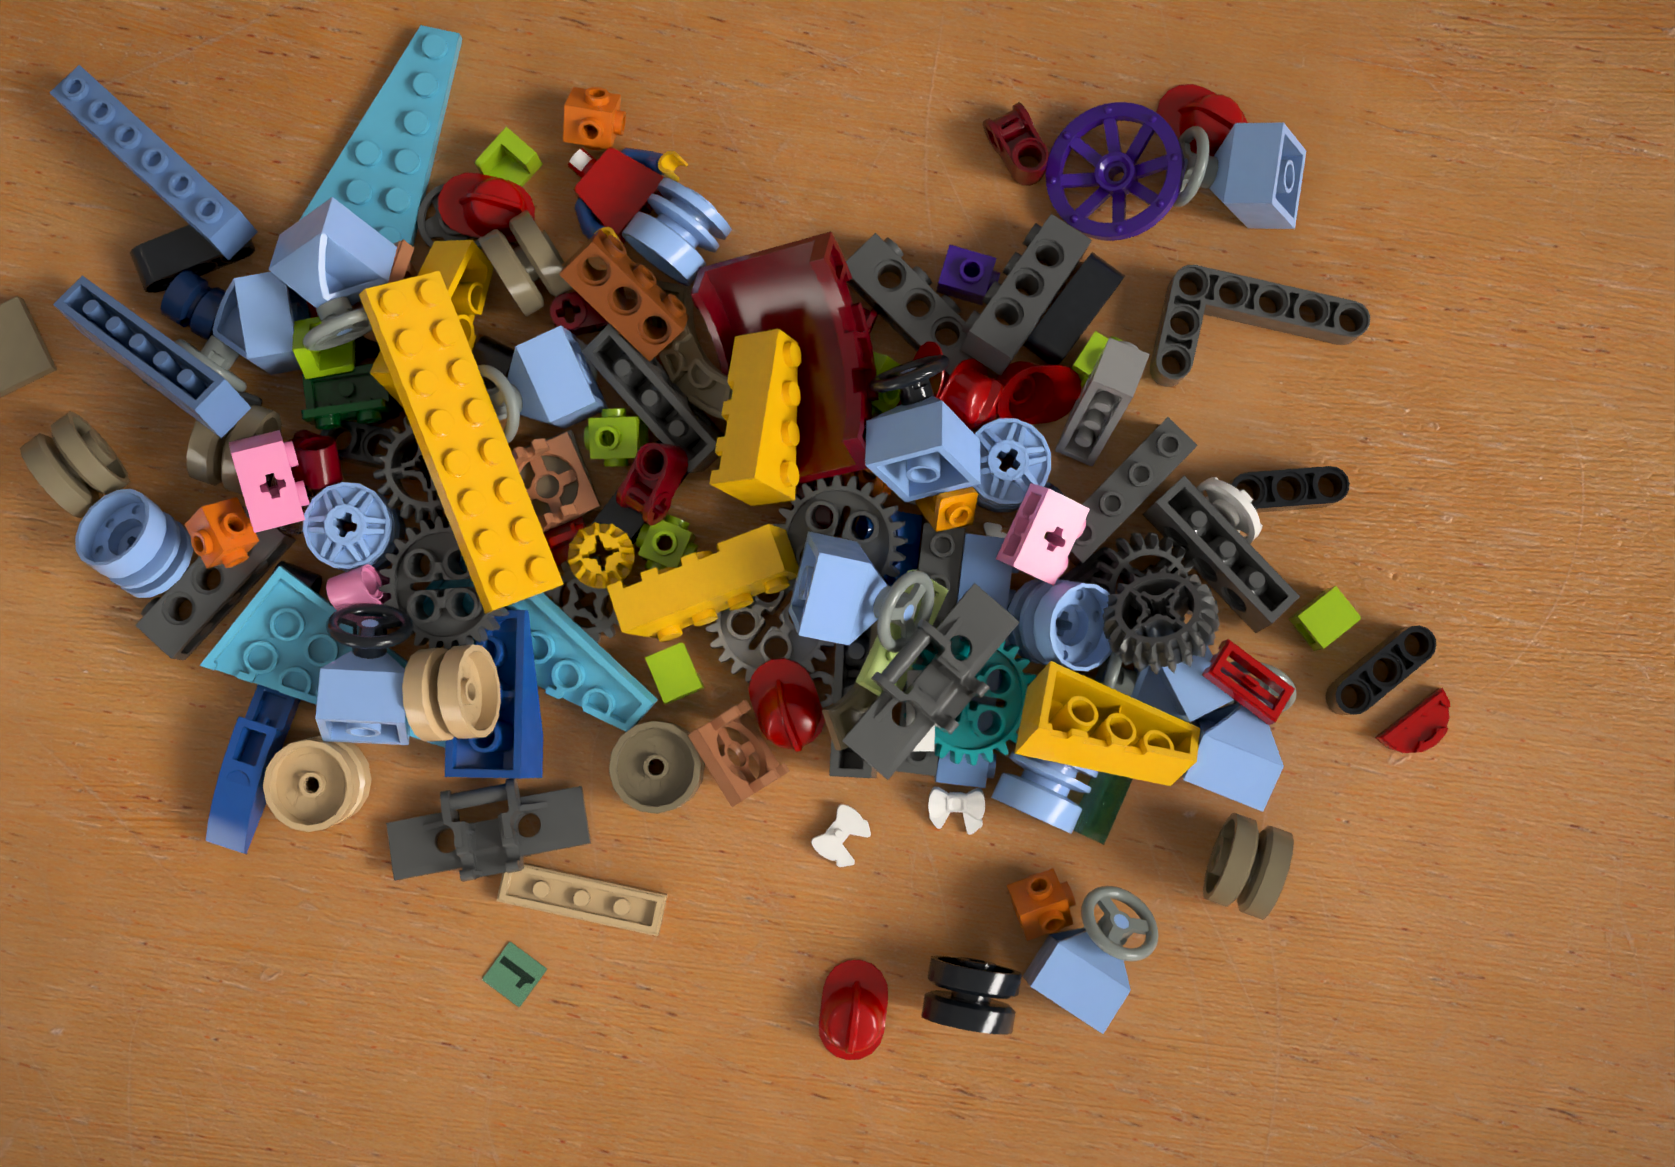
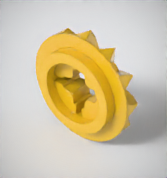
[568,522,635,589]

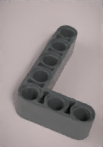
[1150,265,1370,387]

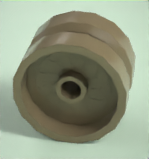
[478,210,573,317]
[187,405,282,495]
[20,411,130,518]
[609,721,705,814]
[1203,813,1294,920]

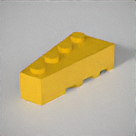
[369,240,494,407]
[709,329,801,506]
[607,524,799,642]
[1015,661,1200,786]

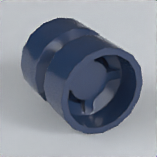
[160,270,226,341]

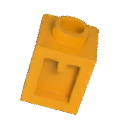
[915,487,978,532]

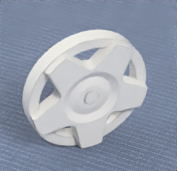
[1196,477,1263,544]

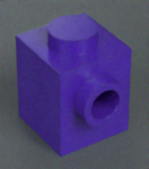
[936,244,1001,305]

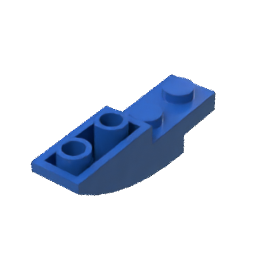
[205,684,301,854]

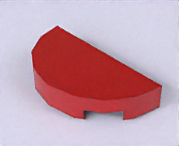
[1375,687,1451,753]

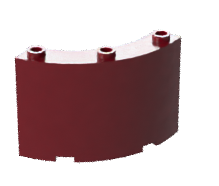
[691,231,879,484]

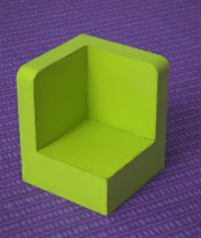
[474,127,543,187]
[292,317,355,379]
[1289,586,1361,651]
[645,643,705,704]

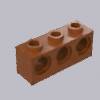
[559,229,689,362]

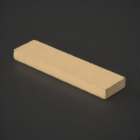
[496,863,668,936]

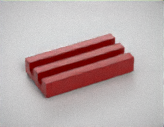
[1202,639,1295,725]

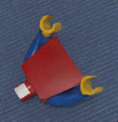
[568,147,688,244]

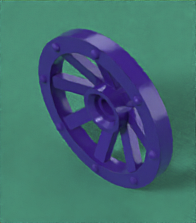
[1046,102,1185,241]

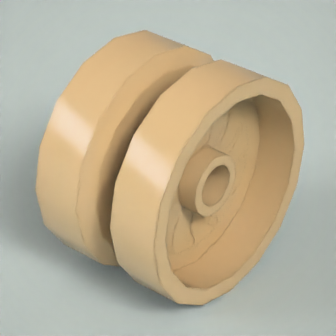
[402,644,501,742]
[263,735,372,832]

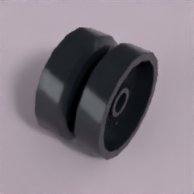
[921,956,1022,1035]

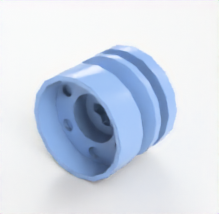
[622,177,732,286]
[966,418,1051,512]
[303,482,406,572]
[75,489,194,598]
[1008,579,1112,671]
[991,752,1099,834]

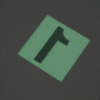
[482,942,547,1008]

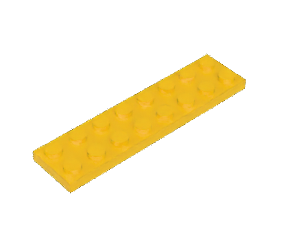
[359,271,564,614]

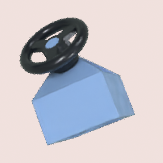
[865,354,981,502]
[315,604,414,745]

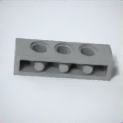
[1055,337,1150,466]

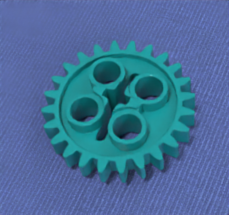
[903,636,1036,766]

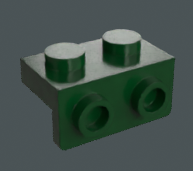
[301,363,394,430]

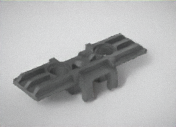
[841,583,1020,780]
[386,778,591,882]

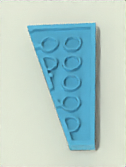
[299,25,463,260]
[423,555,658,732]
[199,566,446,748]

